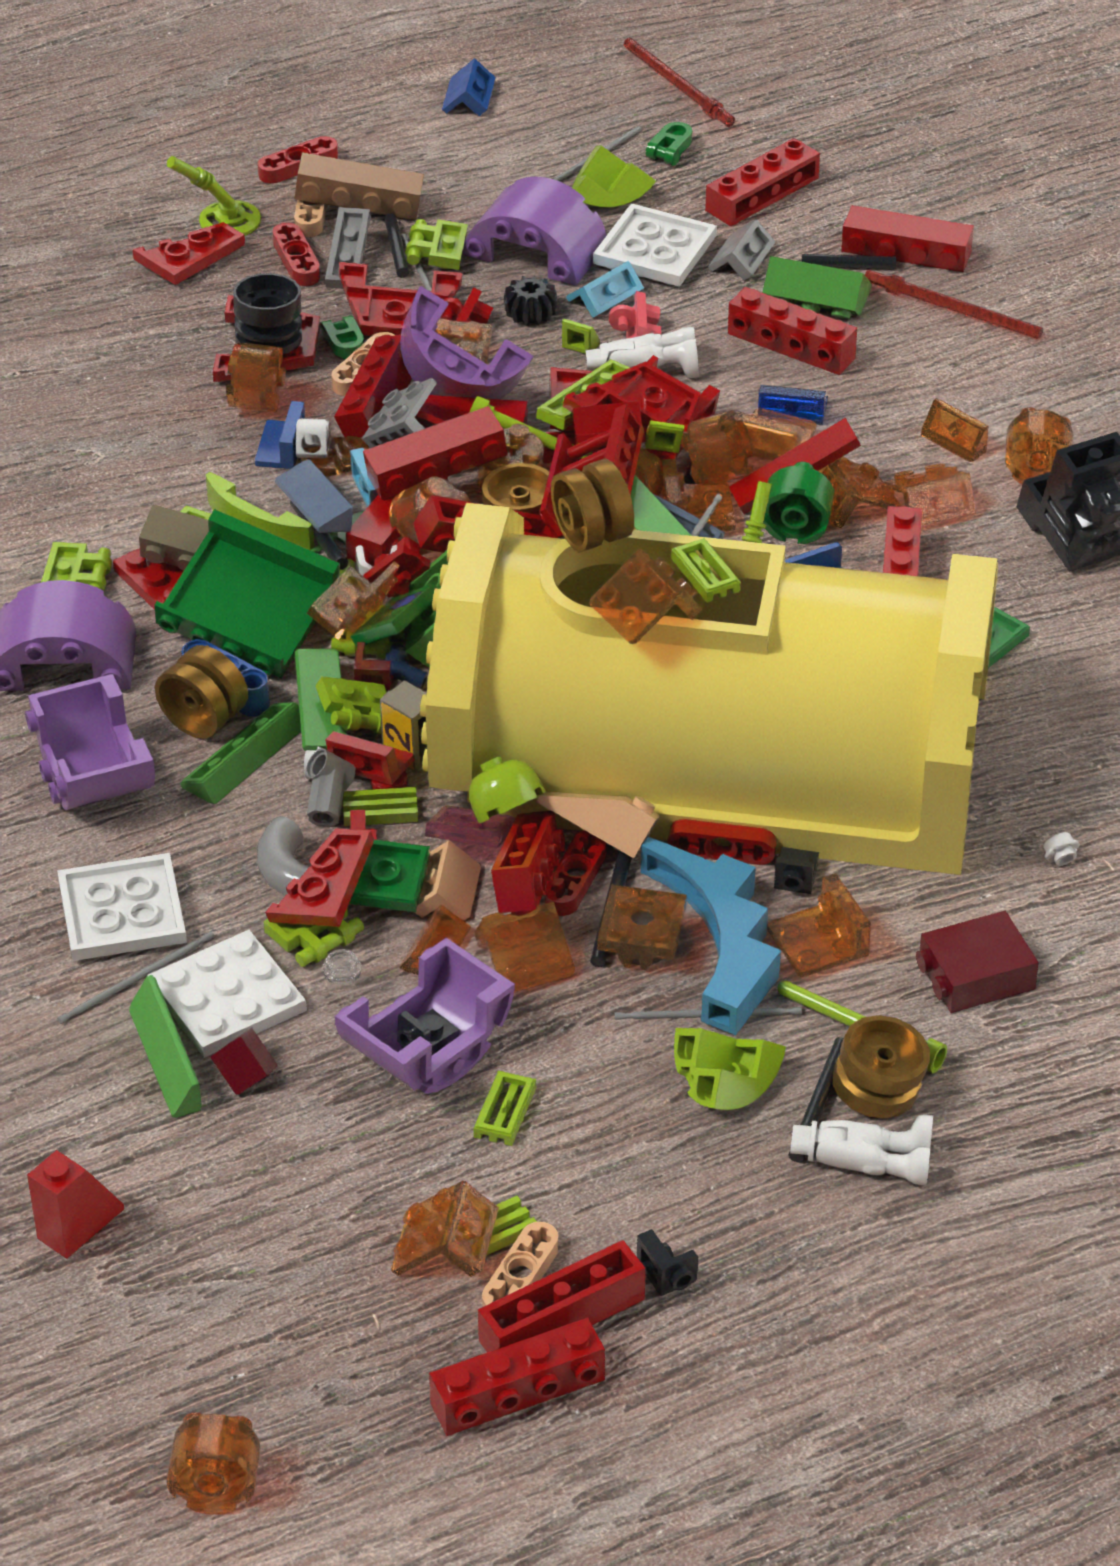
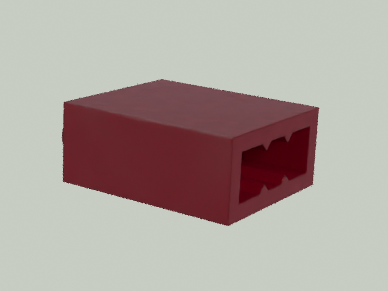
[916,910,1039,1013]

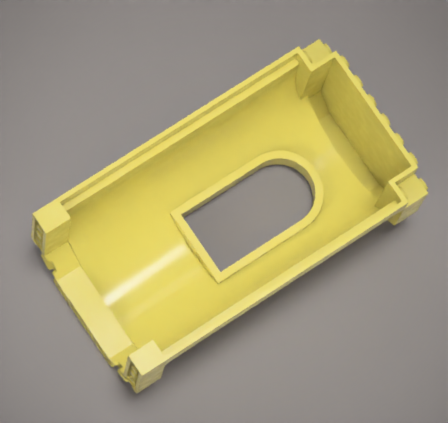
[420,503,998,875]

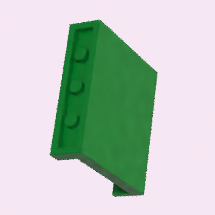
[154,509,340,679]

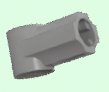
[306,748,355,827]

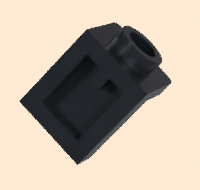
[774,847,819,894]
[397,1009,459,1055]
[637,1229,699,1296]

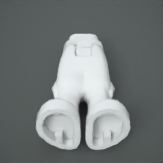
[586,327,699,378]
[790,1114,933,1186]

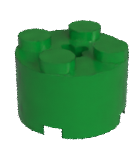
[763,462,835,544]

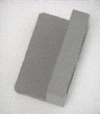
[708,219,776,281]

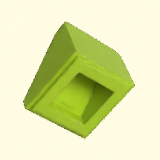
[562,319,600,354]
[645,421,684,453]

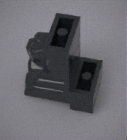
[1016,431,1120,572]

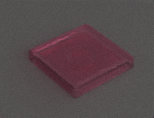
[425,805,515,848]

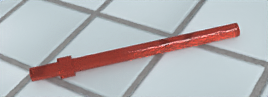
[623,37,735,127]
[865,269,1043,340]

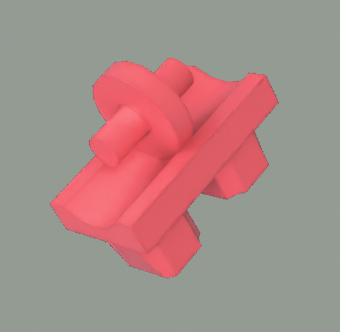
[609,291,661,339]

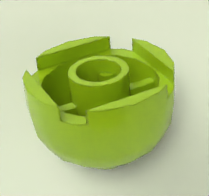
[469,756,546,824]

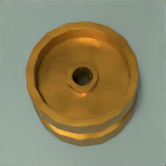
[551,458,634,553]
[482,463,549,515]
[154,645,248,739]
[833,1015,930,1119]

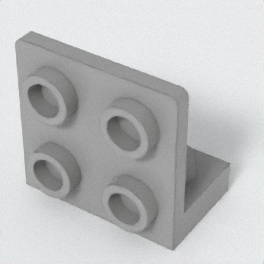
[362,378,437,448]

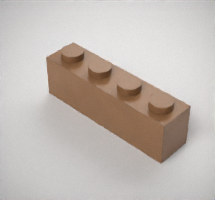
[294,153,424,220]

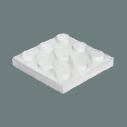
[593,203,717,287]
[57,853,187,961]
[147,930,307,1058]

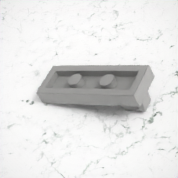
[325,207,371,289]

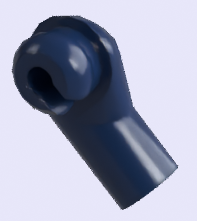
[385,643,428,689]

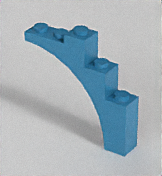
[641,837,781,1036]

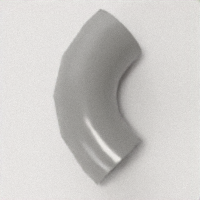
[257,816,309,896]

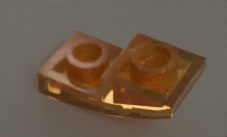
[298,436,369,477]

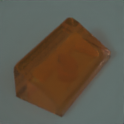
[921,398,989,462]
[399,905,471,975]

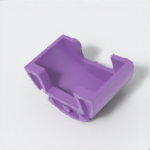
[463,177,607,286]
[400,286,534,399]
[0,580,136,691]
[25,674,155,810]
[335,938,515,1093]

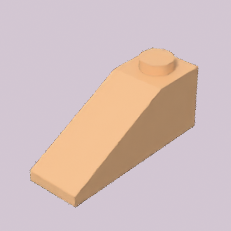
[536,792,660,858]

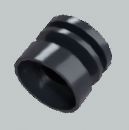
[233,273,302,357]

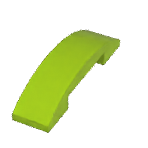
[206,472,315,550]

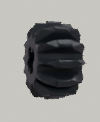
[504,275,558,326]

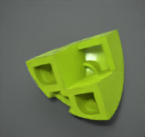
[572,145,656,207]
[674,1028,786,1110]

